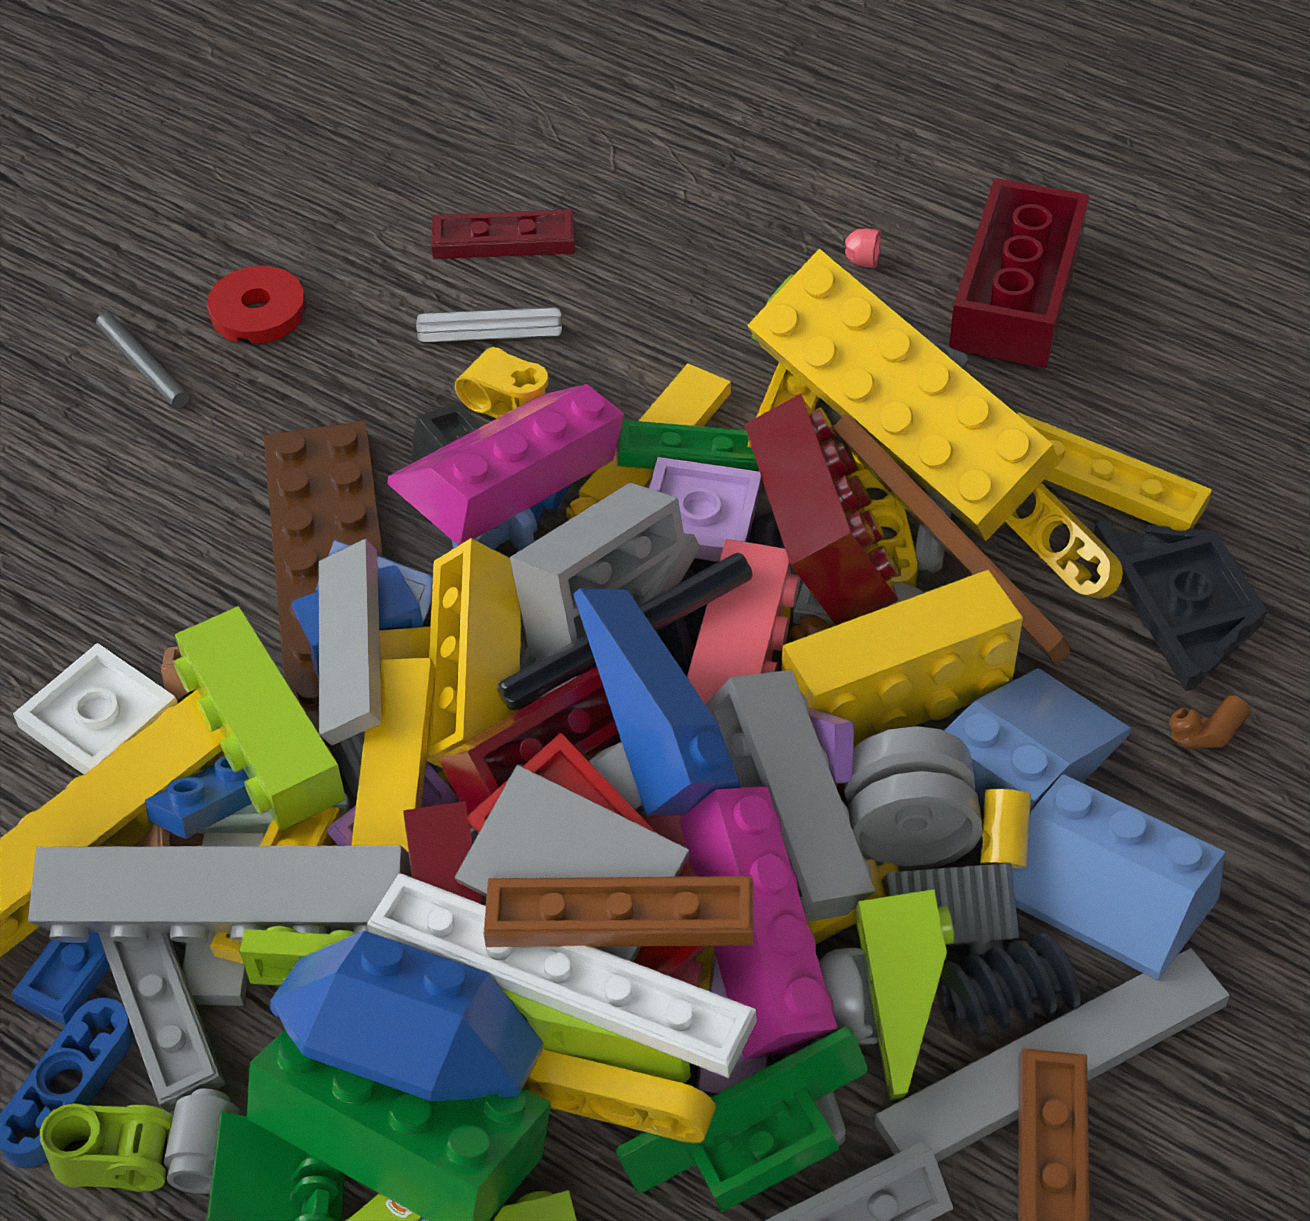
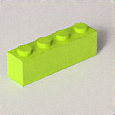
[173,606,346,831]

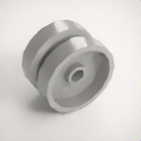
[843,726,982,872]

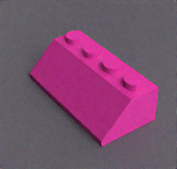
[387,384,624,545]

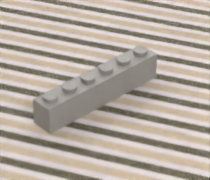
[28,846,412,943]

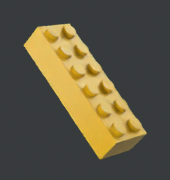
[747,249,1059,542]

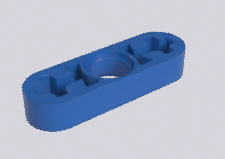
[0,998,134,1168]

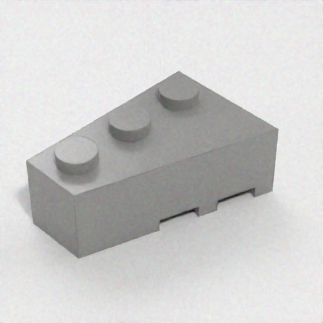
[510,483,686,659]

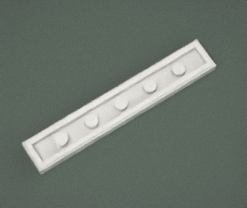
[367,873,757,1078]

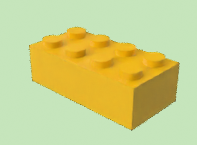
[782,570,1023,748]

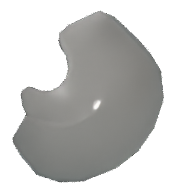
[819,948,878,1045]

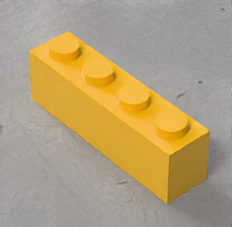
[426,538,521,768]

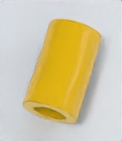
[981,789,1031,869]

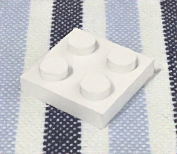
[13,643,178,775]

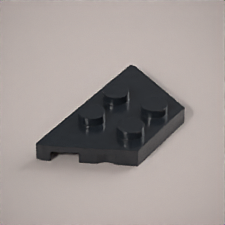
[1093,520,1267,691]

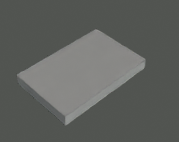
[455,765,690,962]

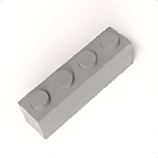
[706,670,875,922]

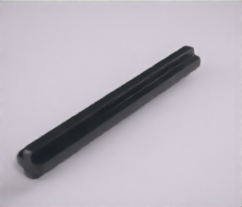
[497,553,753,710]

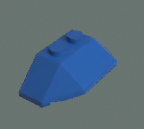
[270,930,543,1101]

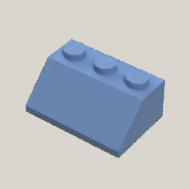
[1012,774,1225,981]

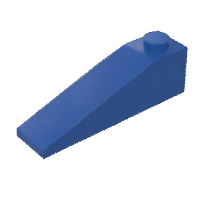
[573,588,741,816]

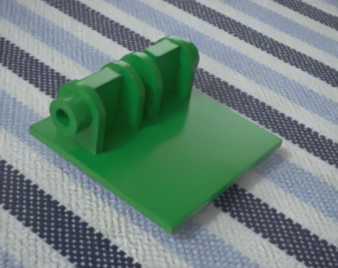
[207,1111,345,1221]

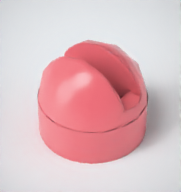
[845,228,881,269]

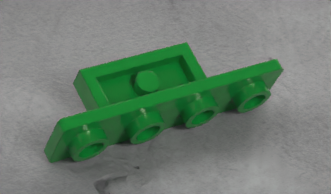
[616,1026,868,1212]

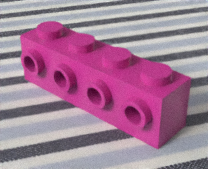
[679,786,838,1060]

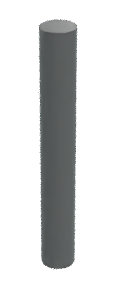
[96,312,190,409]

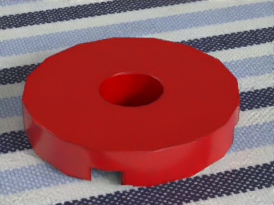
[207,266,306,344]

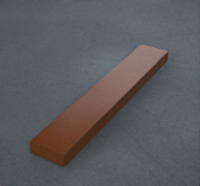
[832,414,1071,666]

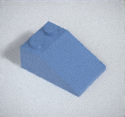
[944,668,1131,812]

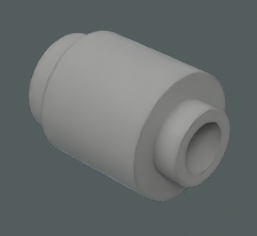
[164,1089,241,1194]

